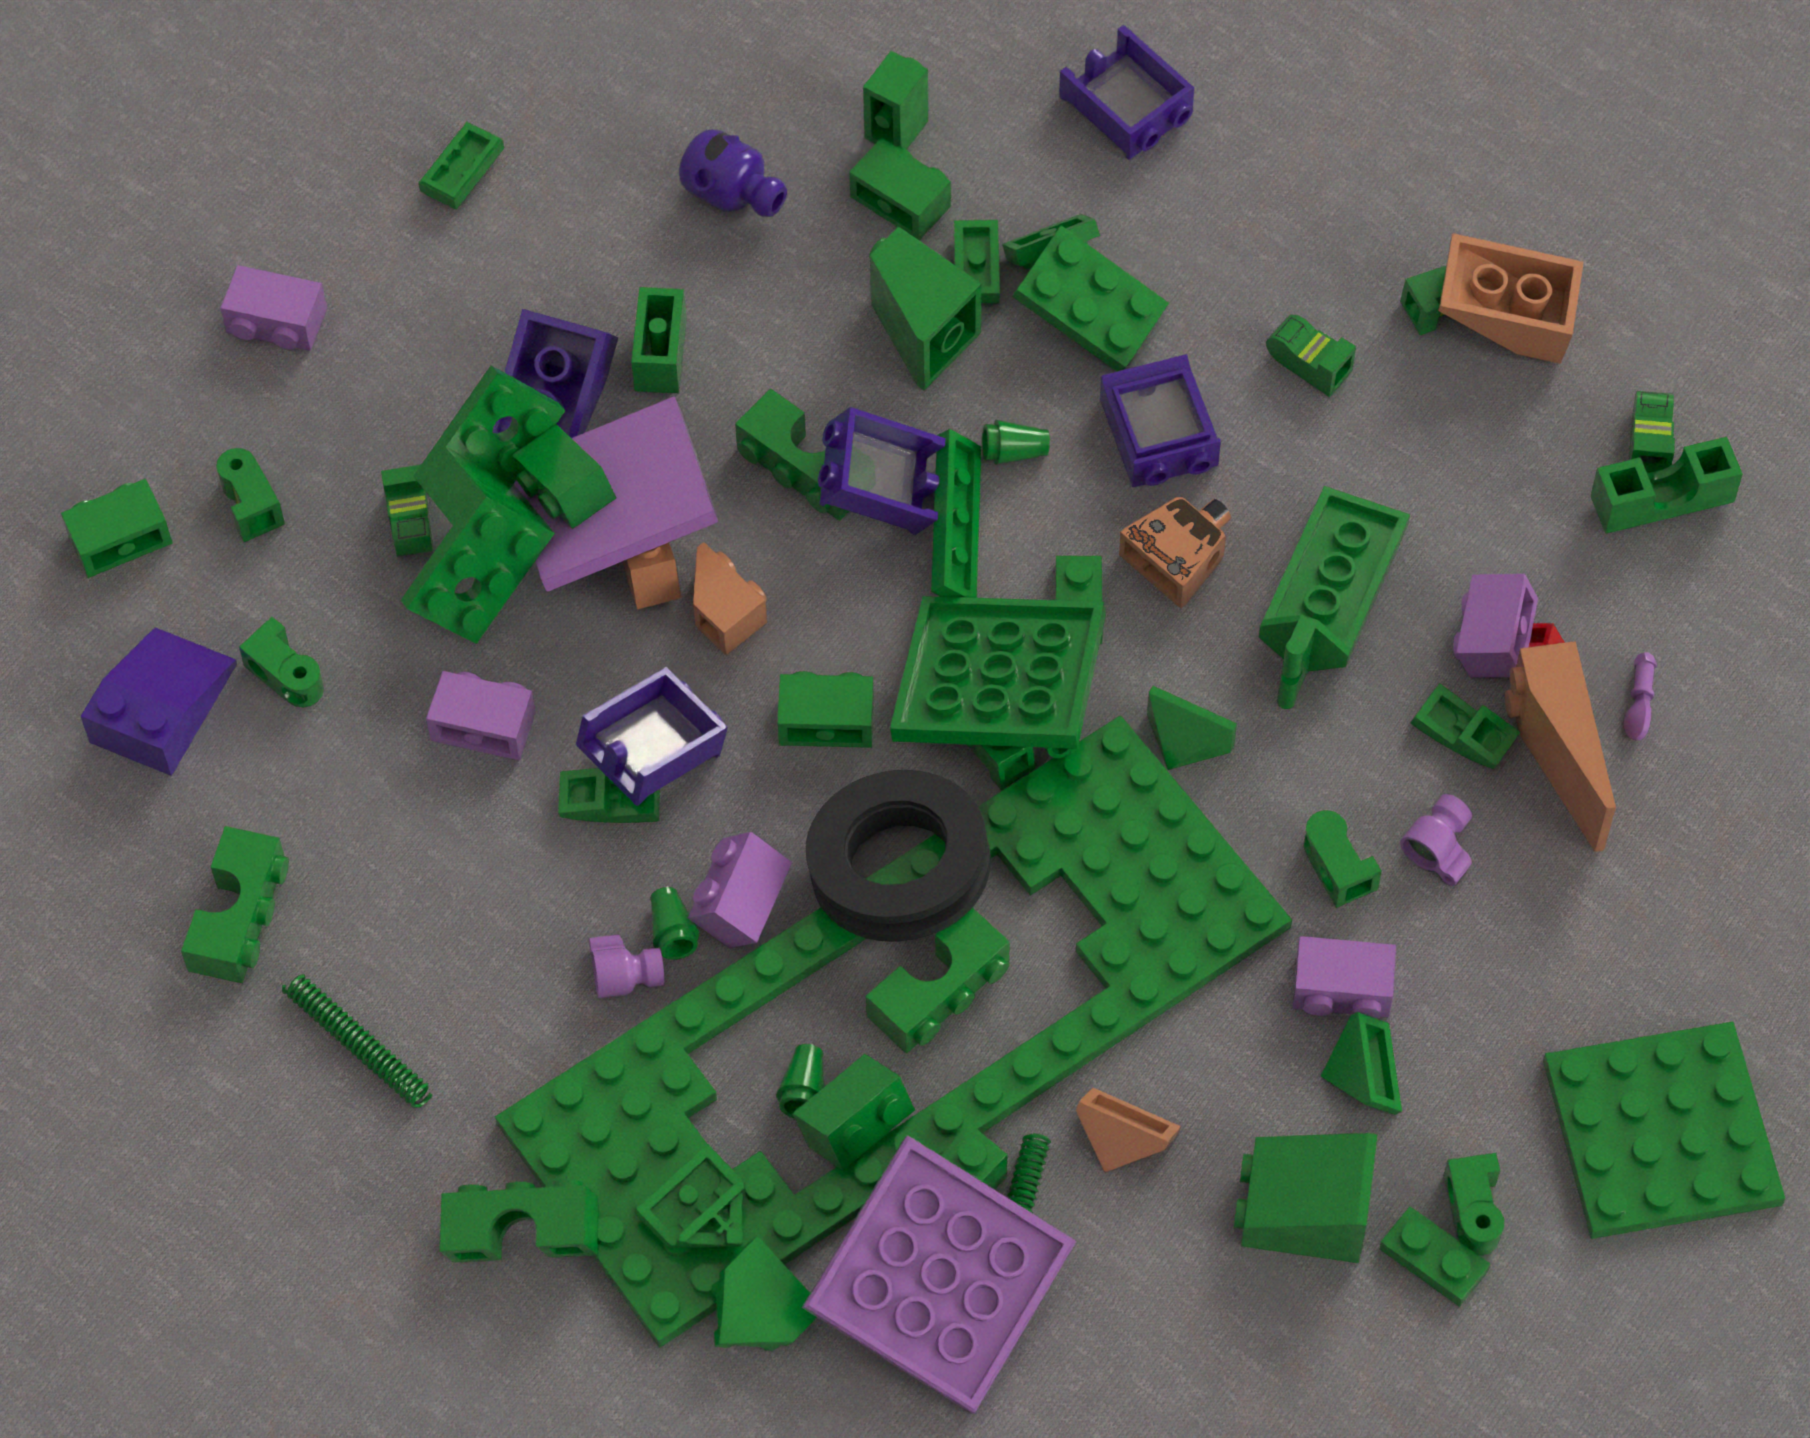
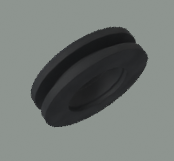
[805,770,991,942]

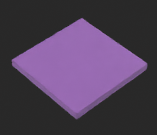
[514,396,718,592]
[802,1135,1076,1414]

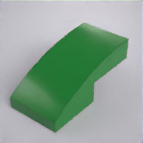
[1410,683,1520,769]
[558,768,660,823]

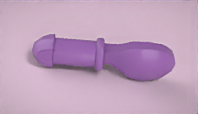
[1623,652,1657,740]

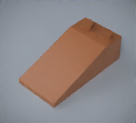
[1505,641,1616,852]

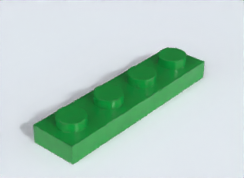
[931,429,982,598]

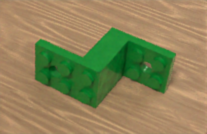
[400,365,565,644]

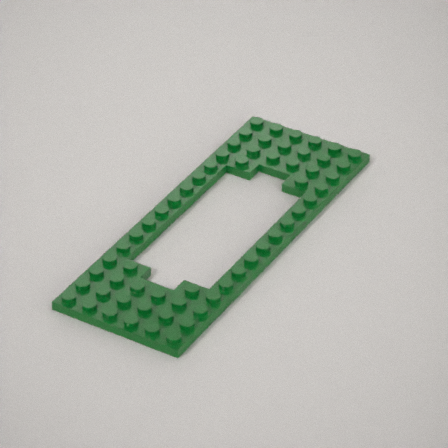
[495,715,1292,1348]

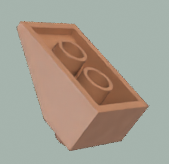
[1439,233,1584,364]

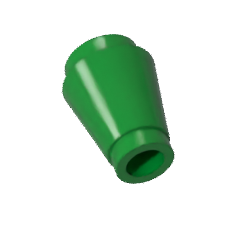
[981,420,1050,465]
[650,887,700,960]
[776,1044,824,1118]

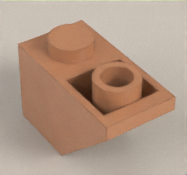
[622,542,681,609]
[693,542,767,655]

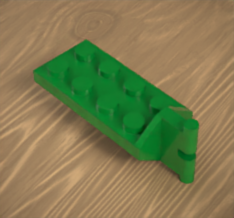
[1258,486,1410,709]

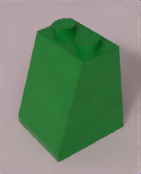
[869,227,982,391]
[1233,1133,1378,1264]

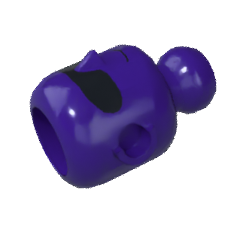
[679,130,787,217]

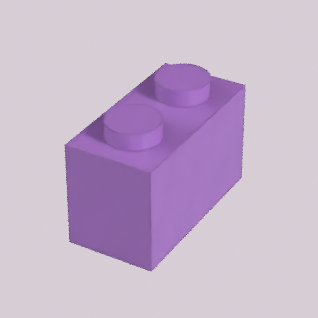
[220,265,327,351]
[1453,574,1538,678]
[426,671,536,761]
[688,832,792,948]
[1293,936,1396,1019]

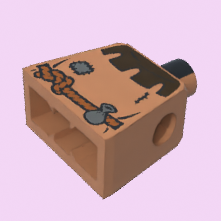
[1119,497,1231,608]

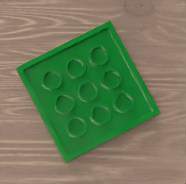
[890,596,1106,749]
[1543,1021,1785,1239]

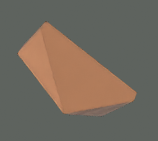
[1076,1087,1181,1172]

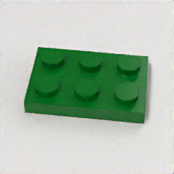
[1012,225,1169,372]

